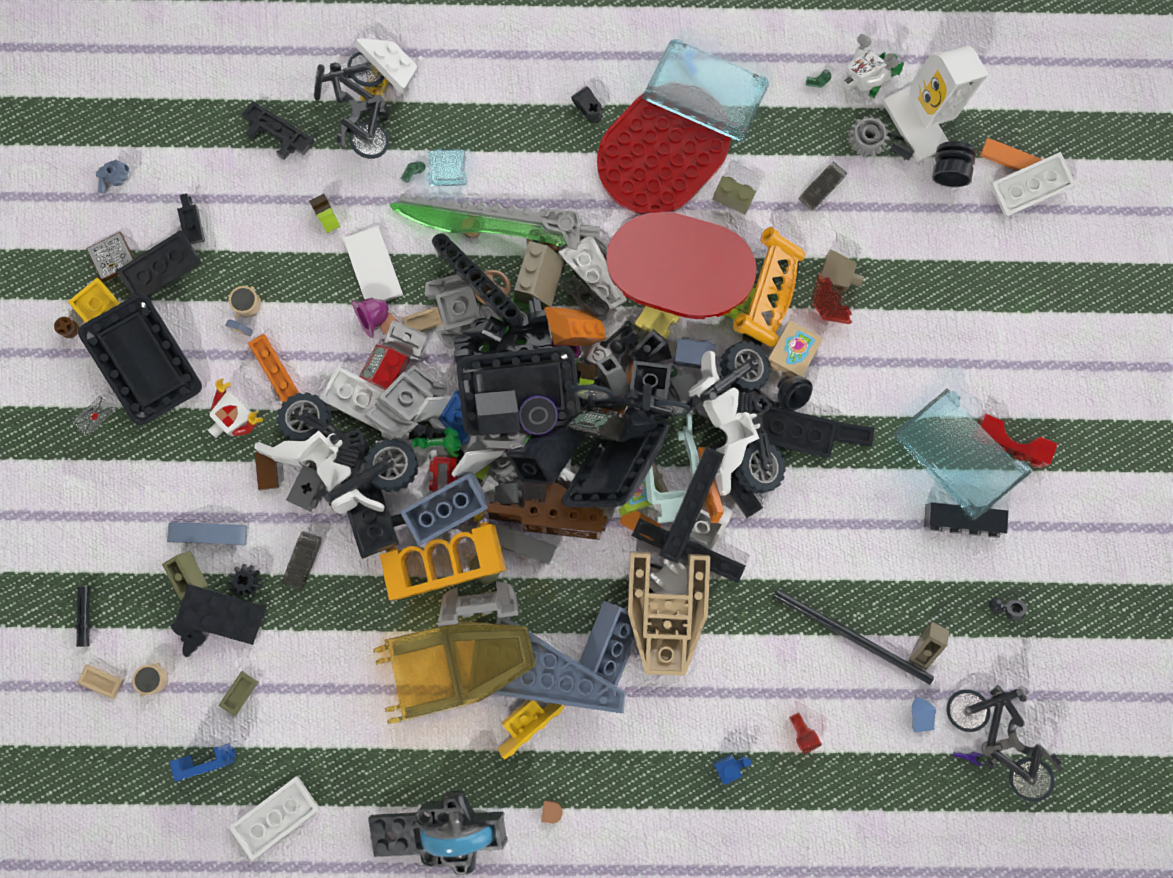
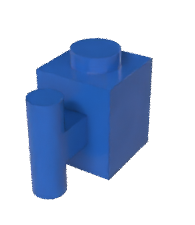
[713,755,751,785]

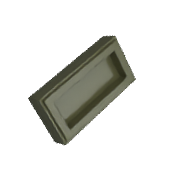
[218,671,259,716]

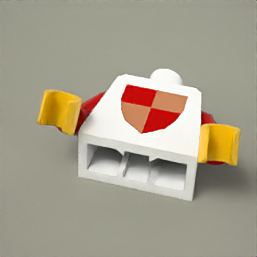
[208,378,263,438]

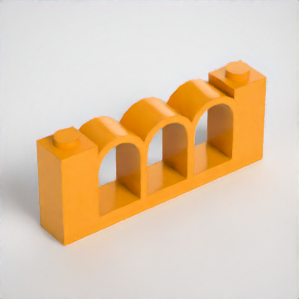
[379,522,506,601]

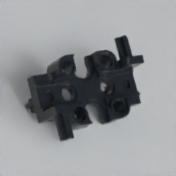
[453,297,552,364]

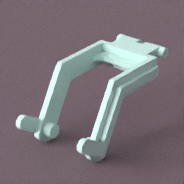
[645,413,699,523]

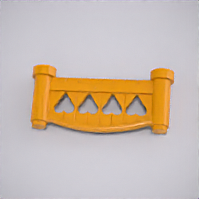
[733,227,806,347]

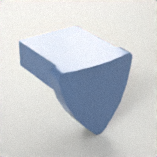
[912,697,936,733]

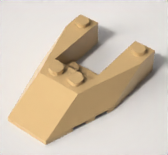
[628,551,710,676]

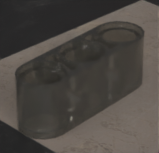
[798,161,848,211]
[563,277,609,321]
[282,531,322,591]

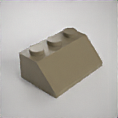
[514,241,565,308]

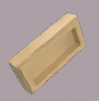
[402,306,443,332]
[77,664,124,699]

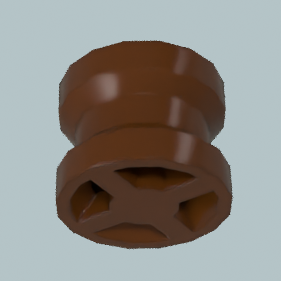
[54,317,79,339]

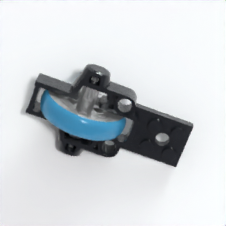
[368,790,508,875]

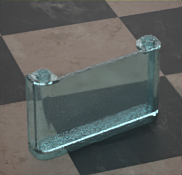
[642,39,769,143]
[894,388,1032,521]

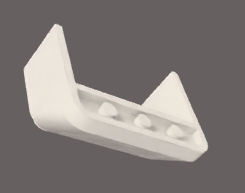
[413,396,506,477]

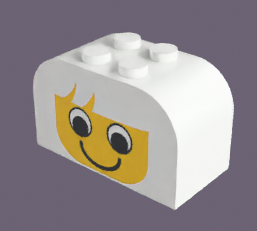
[910,46,989,128]

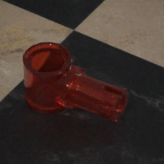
[789,712,822,755]

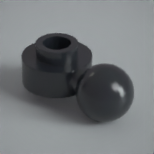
[610,325,640,355]
[989,598,1027,621]

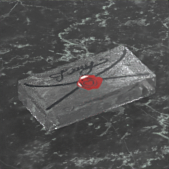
[72,395,116,436]

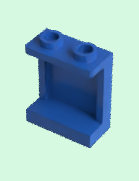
[170,743,236,782]

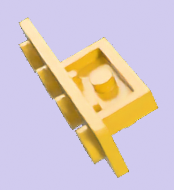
[498,699,566,760]

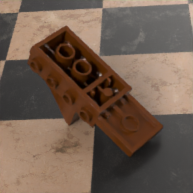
[484,482,607,540]

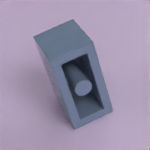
[673,337,716,369]

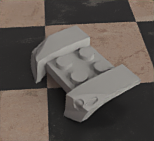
[425,274,481,349]
[365,365,447,437]
[438,581,518,626]

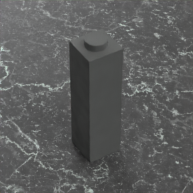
[489,521,556,565]

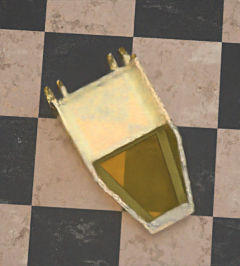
[373,621,536,724]

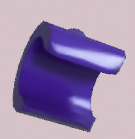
[953,752,984,765]

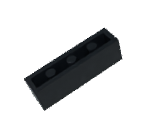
[924,502,1009,538]

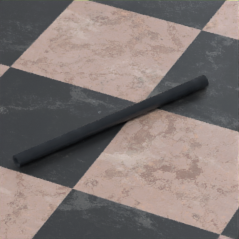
[773,589,934,685]

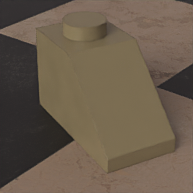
[909,622,949,670]

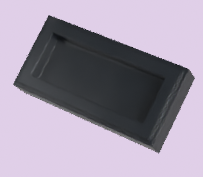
[834,422,875,447]

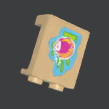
[768,321,823,378]

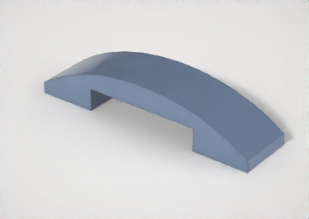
[167,523,247,545]

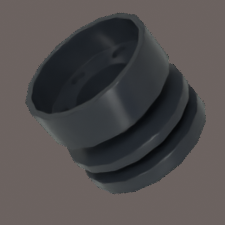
[932,141,976,187]

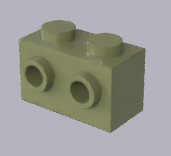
[712,176,756,215]
[162,551,208,599]

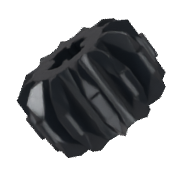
[227,564,263,598]

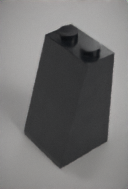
[506,422,586,485]

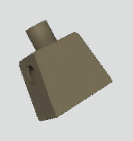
[815,249,864,292]

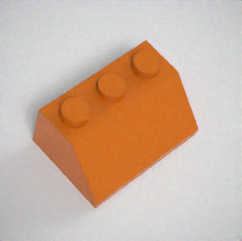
[544,307,606,346]

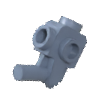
[96,160,130,194]

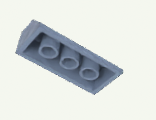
[400,472,488,546]
[579,601,636,686]

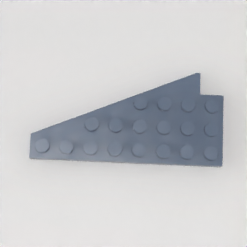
[469,617,626,714]

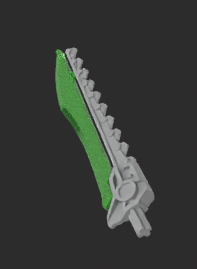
[390,193,600,250]

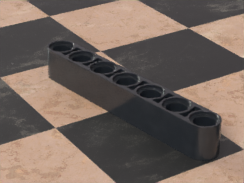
[432,233,523,328]

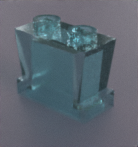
[428,148,467,186]

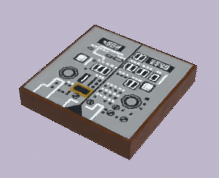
[86,232,135,282]

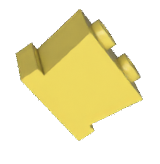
[634,306,680,339]

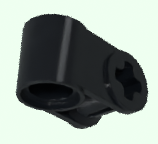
[571,86,602,123]

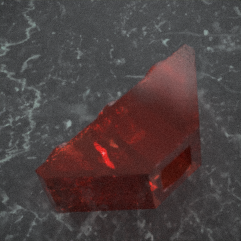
[811,272,853,324]

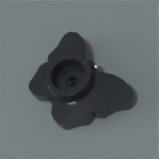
[171,623,207,657]

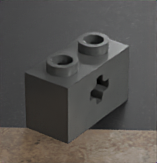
[286,465,326,512]

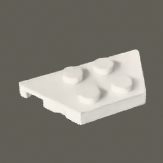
[354,39,417,93]

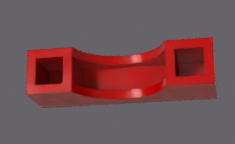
[972,414,1058,468]

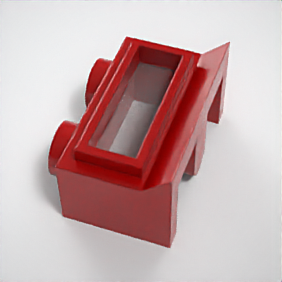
[429,455,458,493]

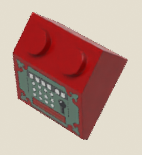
[359,344,410,390]

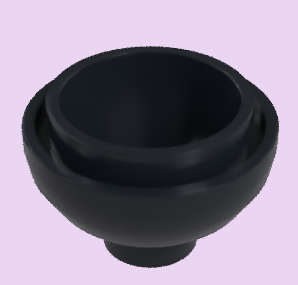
[777,376,813,411]

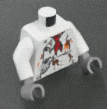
[843,34,898,91]

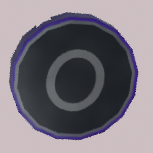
[518,395,558,435]

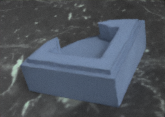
[225,320,253,337]

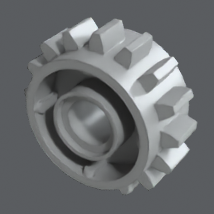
[848,116,889,157]
[488,449,520,484]

